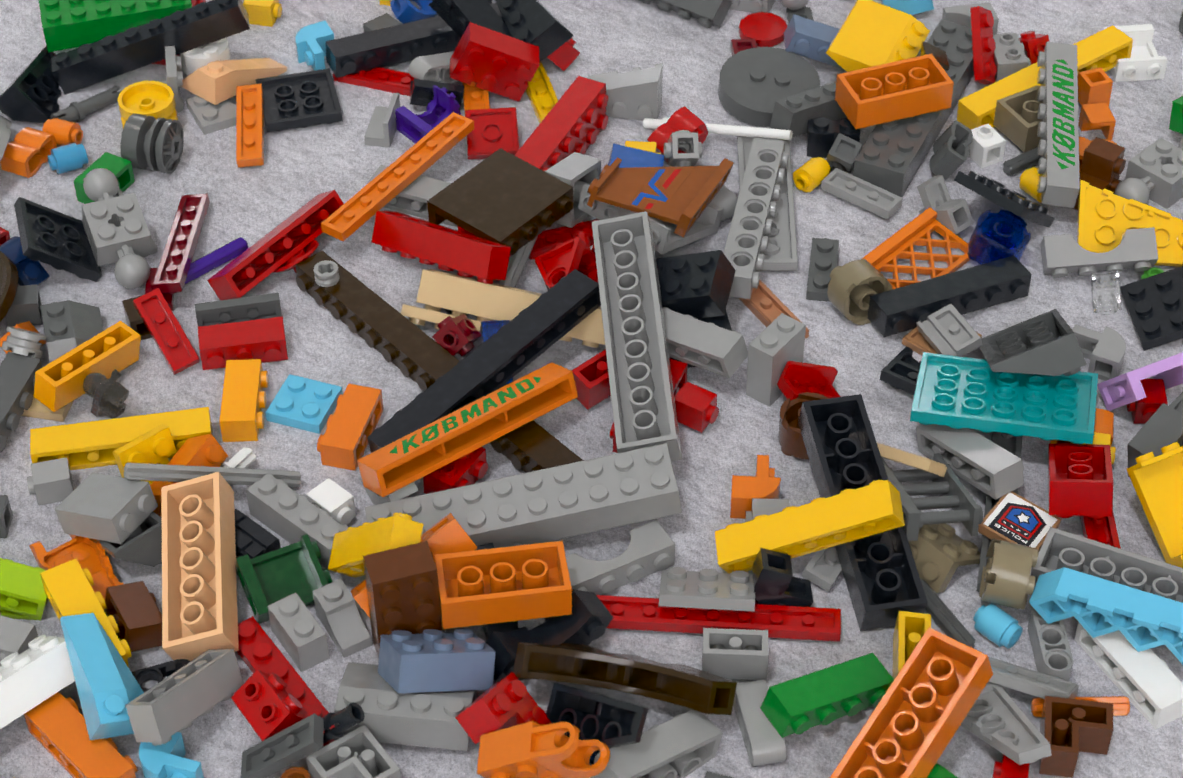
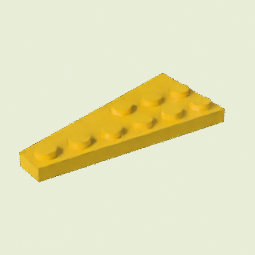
[1077,180,1183,267]

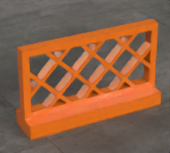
[862,207,977,289]

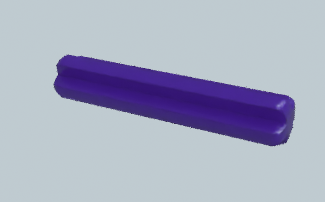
[184,237,248,285]

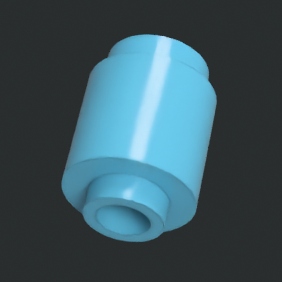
[973,603,1023,649]

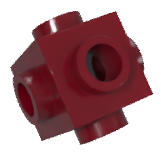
[432,314,482,357]

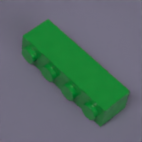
[760,653,894,738]

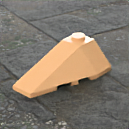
[181,58,287,105]

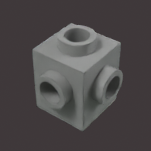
[664,130,702,167]

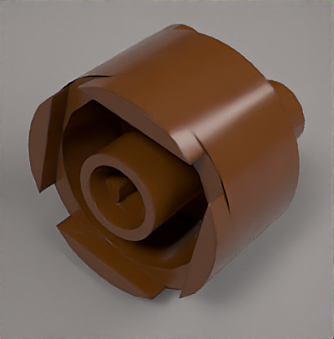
[778,392,829,459]

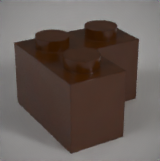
[1072,137,1126,211]
[1039,696,1113,778]

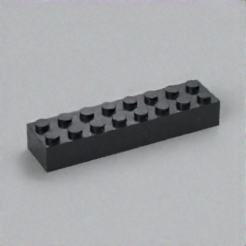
[798,394,928,631]

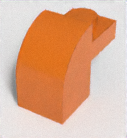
[730,455,781,519]

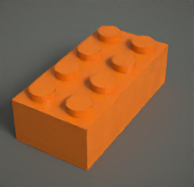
[835,54,954,129]
[434,541,572,629]

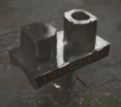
[83,369,130,419]

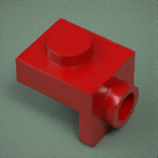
[1019,31,1049,64]

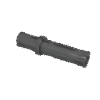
[51,85,122,122]

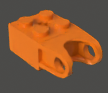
[477,721,610,778]

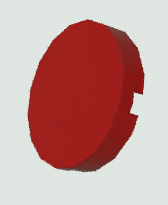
[739,12,787,47]

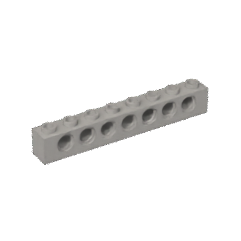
[724,137,789,299]

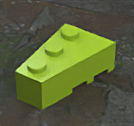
[0,558,48,620]

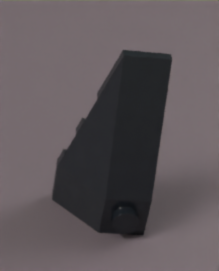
[0,45,61,123]
[546,682,648,747]

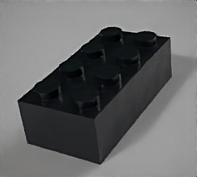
[656,250,736,319]

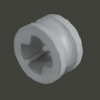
[313,260,340,287]

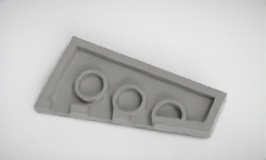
[961,682,1052,765]

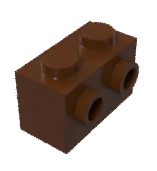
[104,581,162,652]

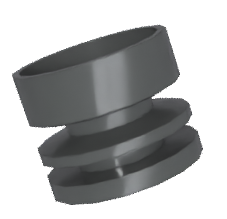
[120,113,184,174]

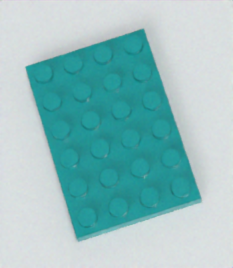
[910,352,1098,444]

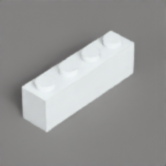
[1074,622,1183,730]

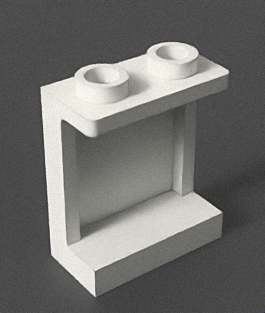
[1103,24,1168,82]

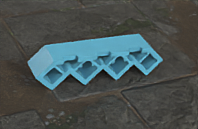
[1029,567,1183,665]

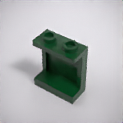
[235,534,332,624]

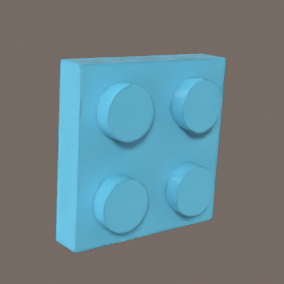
[265,374,343,434]

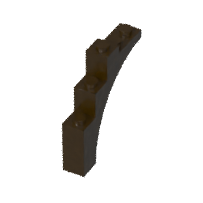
[513,642,737,715]

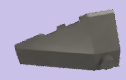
[100,512,162,567]

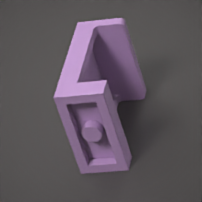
[1097,352,1183,411]

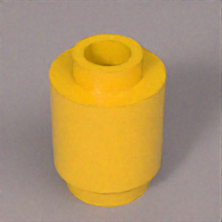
[793,157,831,193]
[1019,167,1042,203]

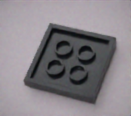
[256,68,343,132]
[954,170,1055,228]
[14,197,102,282]
[1120,266,1183,351]

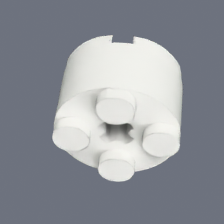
[180,37,231,76]

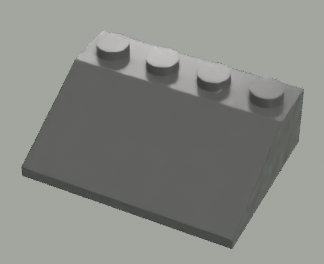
[979,309,1087,376]

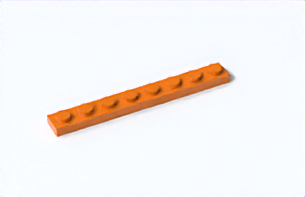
[321,112,474,241]

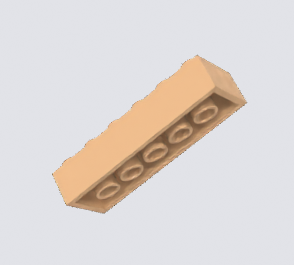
[161,472,239,661]

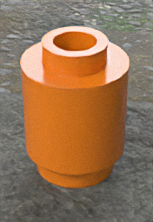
[42,118,83,146]

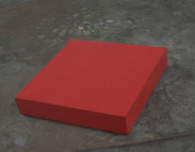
[465,107,519,160]

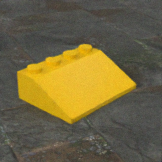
[826,0,930,72]

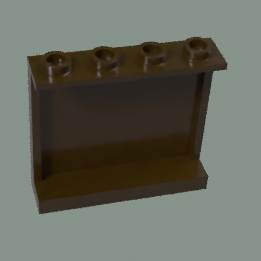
[427,148,574,256]

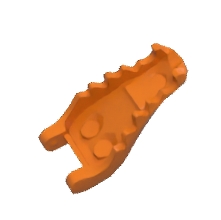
[29,534,124,601]

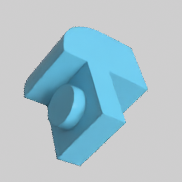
[295,20,334,71]
[139,732,204,778]

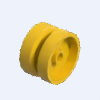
[117,81,178,128]

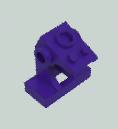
[395,85,462,144]

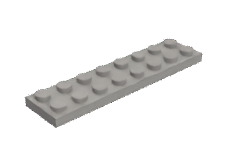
[737,127,798,271]

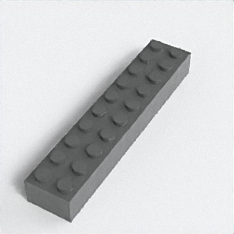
[853,20,974,197]

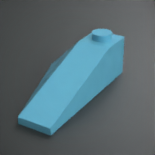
[60,613,144,740]

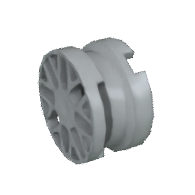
[1,326,47,358]

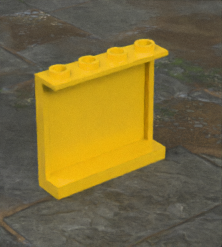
[1126,442,1183,568]

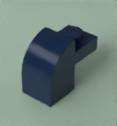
[0,236,50,286]

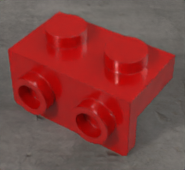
[777,361,841,401]

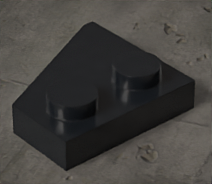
[879,346,921,395]

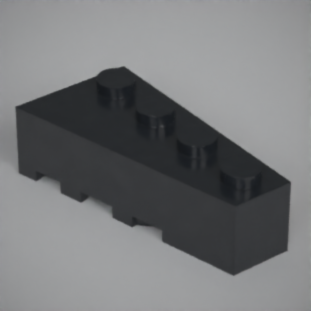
[429,0,512,38]
[495,0,574,62]

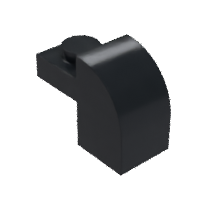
[752,548,813,607]

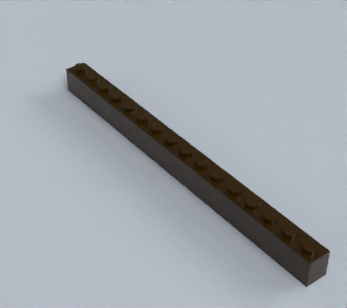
[296,251,583,473]

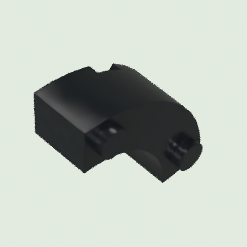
[486,589,614,682]

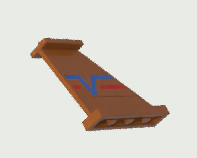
[587,157,734,238]

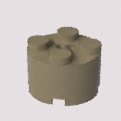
[827,259,893,325]
[979,539,1039,610]

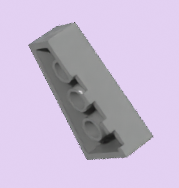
[590,709,723,778]

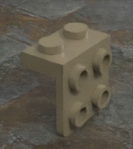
[908,523,980,593]

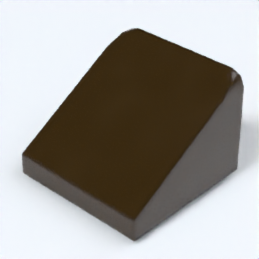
[920,41,949,70]

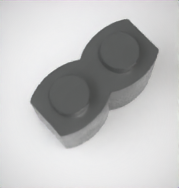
[929,120,973,180]

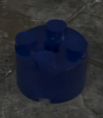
[967,209,1031,265]

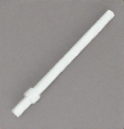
[643,117,792,141]

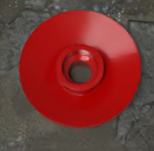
[274,240,319,273]

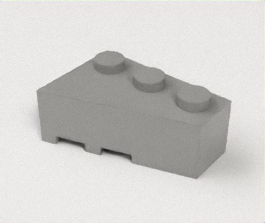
[587,63,663,121]

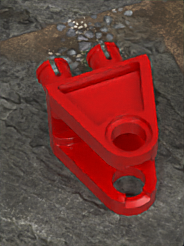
[535,231,598,289]

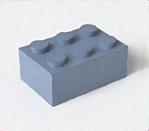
[378,628,496,693]

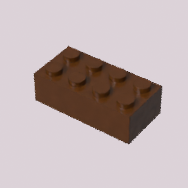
[363,541,442,659]

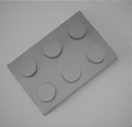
[659,567,755,612]

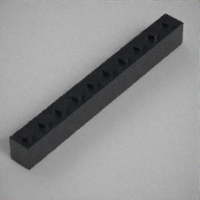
[367,269,601,453]

